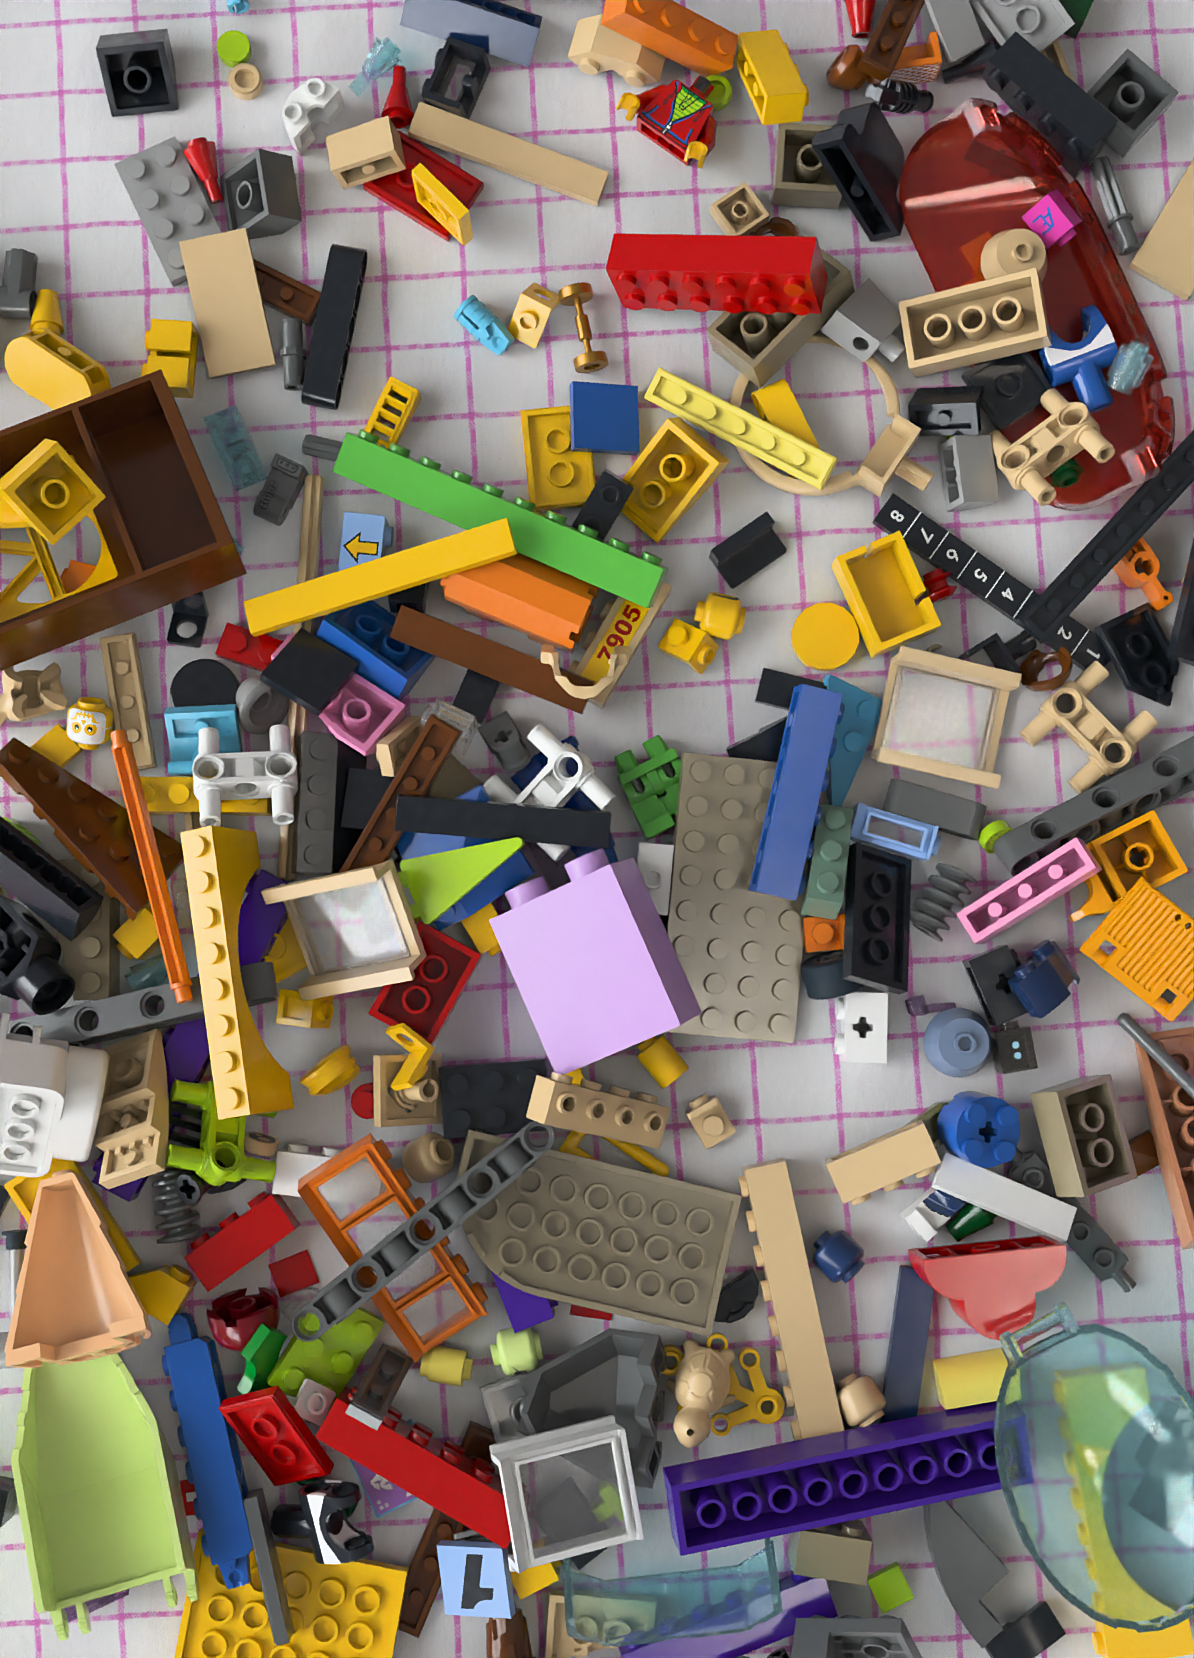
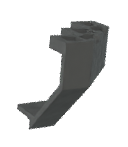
[516,1328,667,1489]

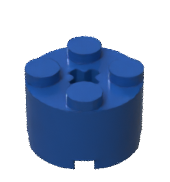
[937,1091,1020,1168]

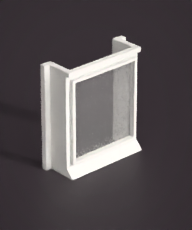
[489,1415,644,1574]

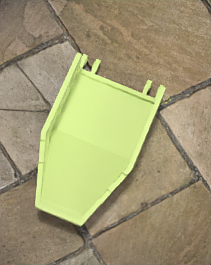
[11,1353,199,1641]

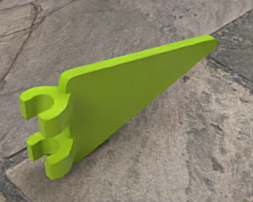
[398,837,524,925]

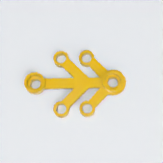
[661,1332,785,1437]

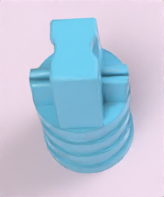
[454,295,515,356]

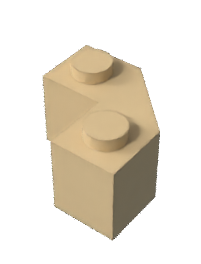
[567,14,666,87]

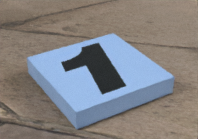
[437,1540,516,1619]

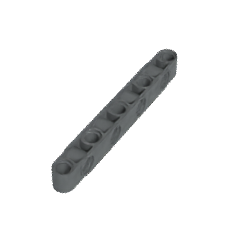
[993,736,1194,877]
[7,962,278,1047]
[292,1120,555,1342]

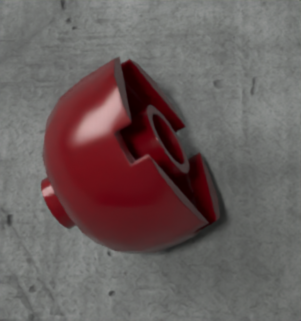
[206,1287,280,1353]

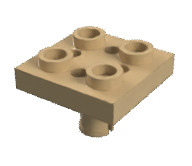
[373,1053,442,1127]

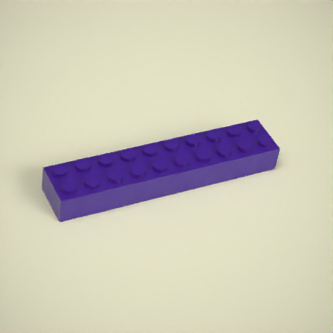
[663,1399,1031,1556]

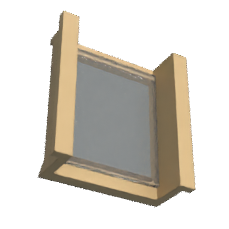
[870,646,1022,789]
[261,859,427,1001]

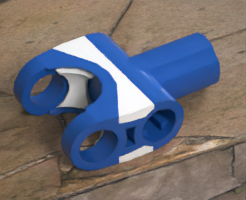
[1036,305,1119,414]

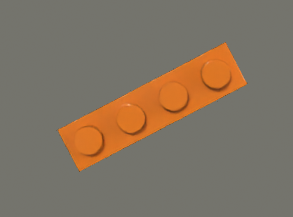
[601,0,738,77]

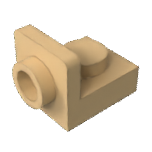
[685,1093,736,1150]

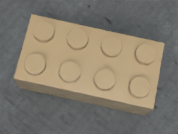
[898,268,1052,378]

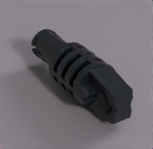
[864,78,934,114]

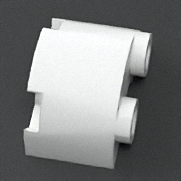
[282,78,345,155]

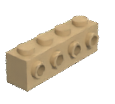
[526,1072,670,1149]

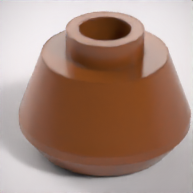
[826,45,869,91]

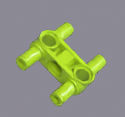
[165,1079,278,1186]

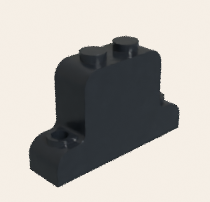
[811,102,905,242]

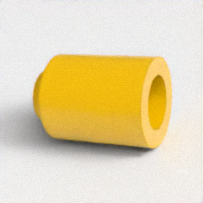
[636,1035,689,1089]

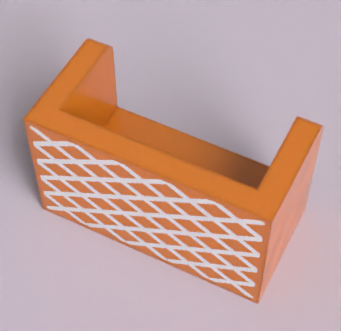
[867,31,942,84]

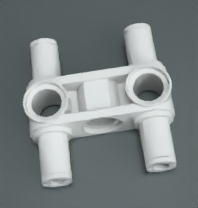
[483,723,617,862]
[192,724,298,827]

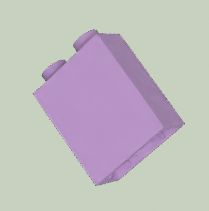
[489,848,702,1074]

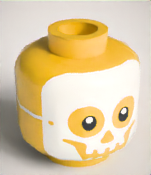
[66,697,114,750]

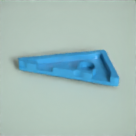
[824,674,882,807]

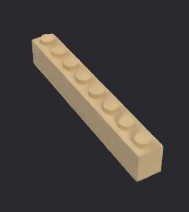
[738,1158,844,1441]

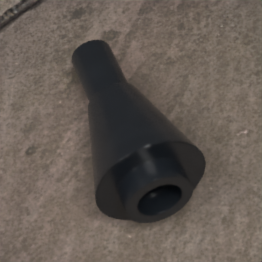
[941,41,1001,84]

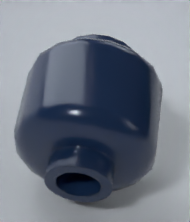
[812,1230,865,1284]

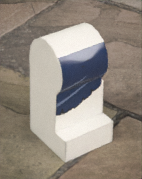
[900,1187,966,1242]

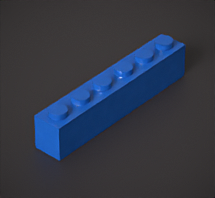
[748,684,845,901]

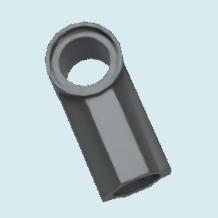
[0,248,38,320]

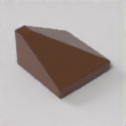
[1128,1130,1159,1176]

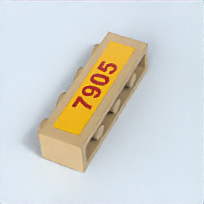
[568,581,672,709]

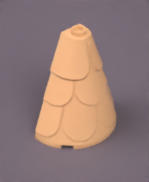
[4,1170,151,1368]

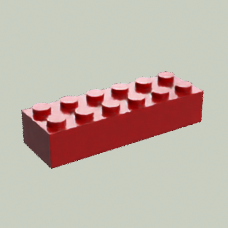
[606,233,828,316]
[315,1386,530,1549]

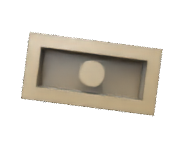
[325,116,406,189]

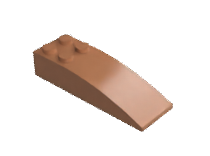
[1134,1027,1194,1250]

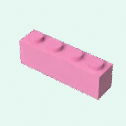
[956,837,1103,944]

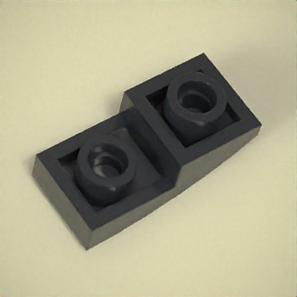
[726,716,787,762]
[984,1601,1066,1658]

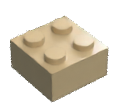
[710,181,770,236]

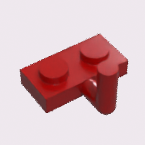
[215,622,284,672]

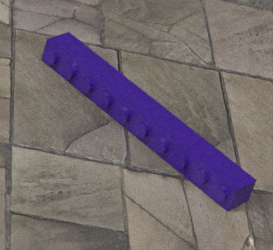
[92,869,289,1202]

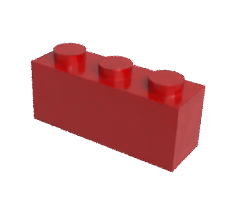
[184,1191,301,1292]

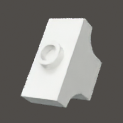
[637,842,674,916]

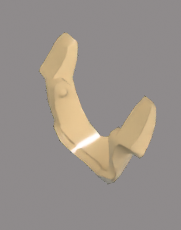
[541,644,628,699]

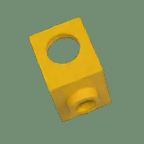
[508,283,560,349]
[385,1023,435,1091]

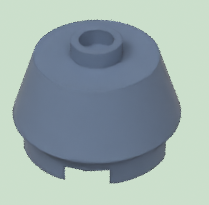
[924,1008,993,1078]

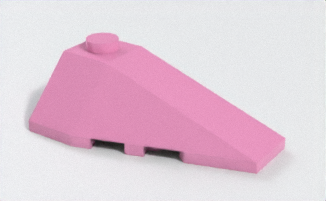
[271,633,406,756]

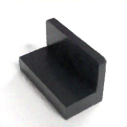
[908,386,984,436]
[709,511,787,589]

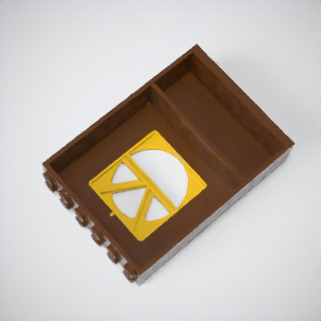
[0,369,247,671]

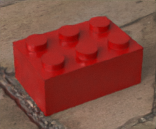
[368,921,483,1046]

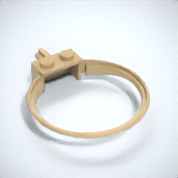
[730,333,935,498]

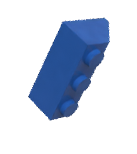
[316,600,436,701]

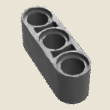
[882,779,987,840]

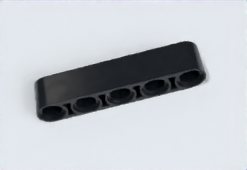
[301,244,367,410]

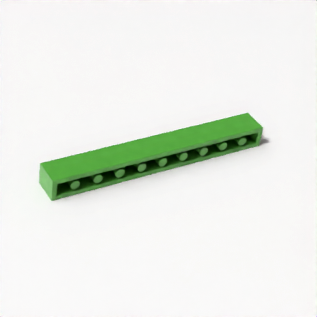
[332,429,669,608]

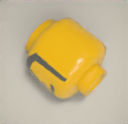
[694,592,746,640]

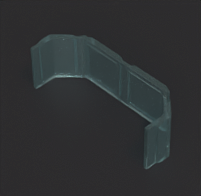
[563,1538,783,1647]

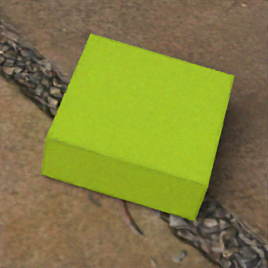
[867,1561,914,1614]

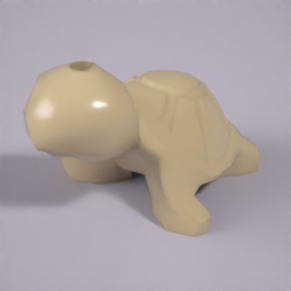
[0,662,67,728]
[667,1340,736,1449]

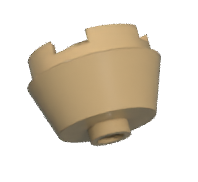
[980,229,1047,282]

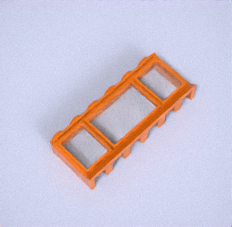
[297,1133,488,1363]

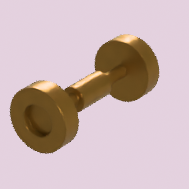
[558,282,609,373]

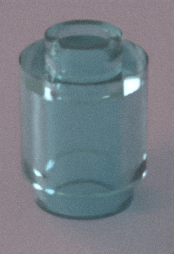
[1106,340,1154,395]

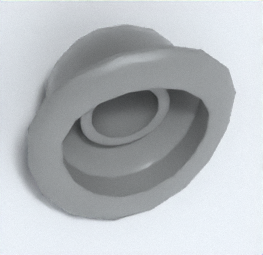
[236,676,289,735]

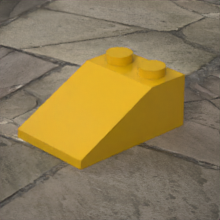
[621,417,730,543]

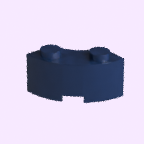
[1007,939,1080,1019]

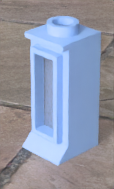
[850,802,941,862]

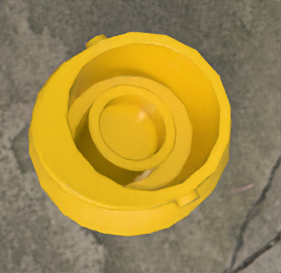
[299,1044,360,1096]

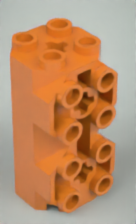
[440,552,600,654]

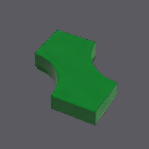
[237,1324,288,1395]

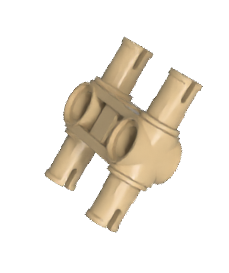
[988,388,1115,506]
[1019,661,1158,794]

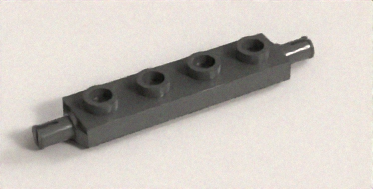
[1007,1148,1136,1293]

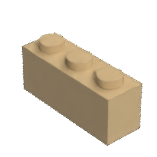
[826,1119,941,1205]

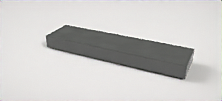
[243,1488,294,1646]

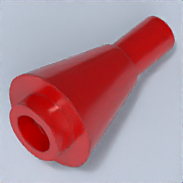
[381,65,414,129]
[183,137,224,204]

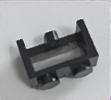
[422,37,491,119]

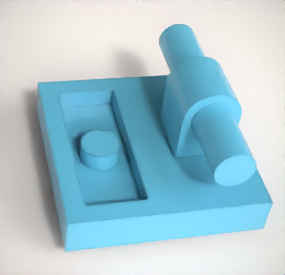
[164,704,243,777]

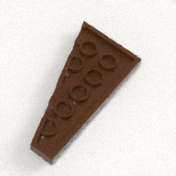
[0,737,184,921]

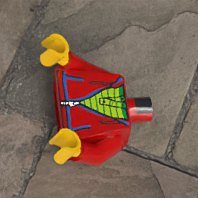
[616,75,717,168]

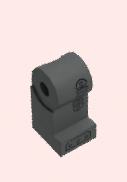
[253,453,309,526]

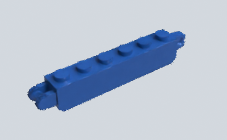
[162,1312,254,1589]

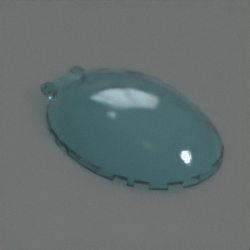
[994,1301,1194,1633]

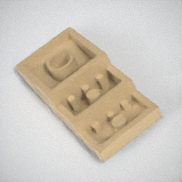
[95,1028,169,1189]

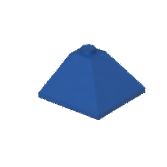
[397,784,534,931]

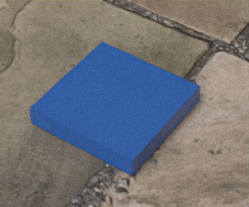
[570,381,640,455]

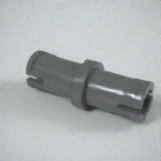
[279,318,307,391]

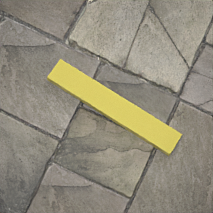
[644,367,838,490]

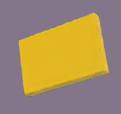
[520,405,596,512]

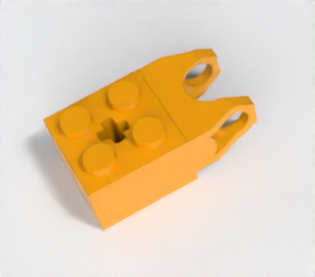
[1068,810,1188,923]

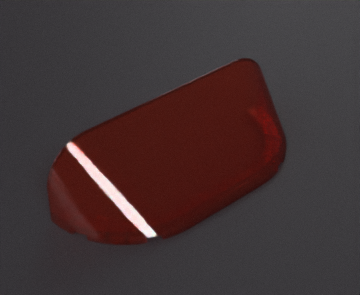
[899,98,1175,511]

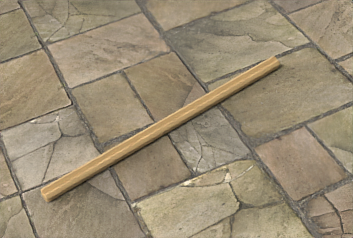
[277,474,324,881]

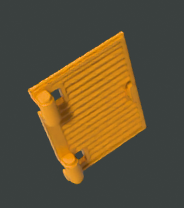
[1079,877,1194,1023]

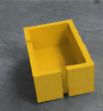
[831,531,941,659]

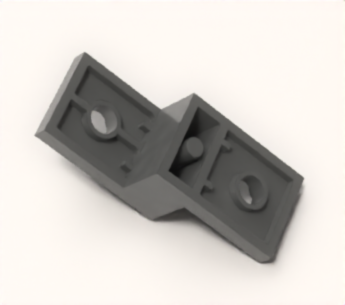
[736,1615,922,1658]

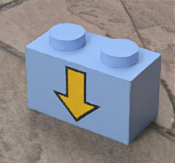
[338,512,393,571]

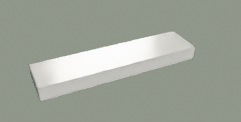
[931,1152,1077,1243]

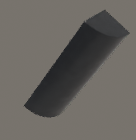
[0,816,104,941]

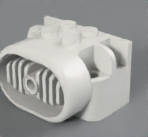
[0,1013,108,1177]

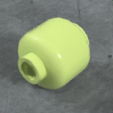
[490,1327,543,1376]

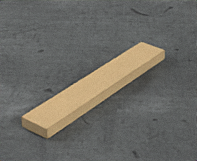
[408,101,609,207]

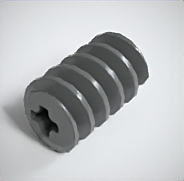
[910,863,978,942]
[152,1167,201,1244]

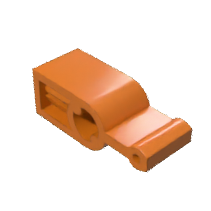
[1113,536,1174,612]

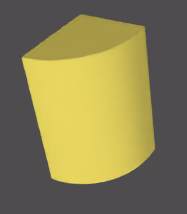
[932,1348,1016,1410]

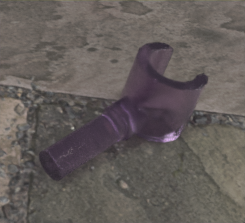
[905,995,956,1016]

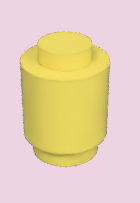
[420,1345,474,1387]

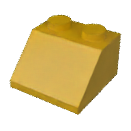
[0,438,106,545]

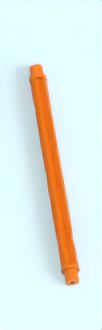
[110,729,193,1004]

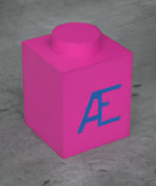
[1022,189,1082,249]

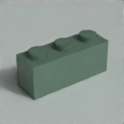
[801,803,853,920]

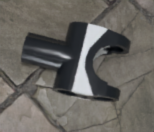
[270,1480,374,1564]

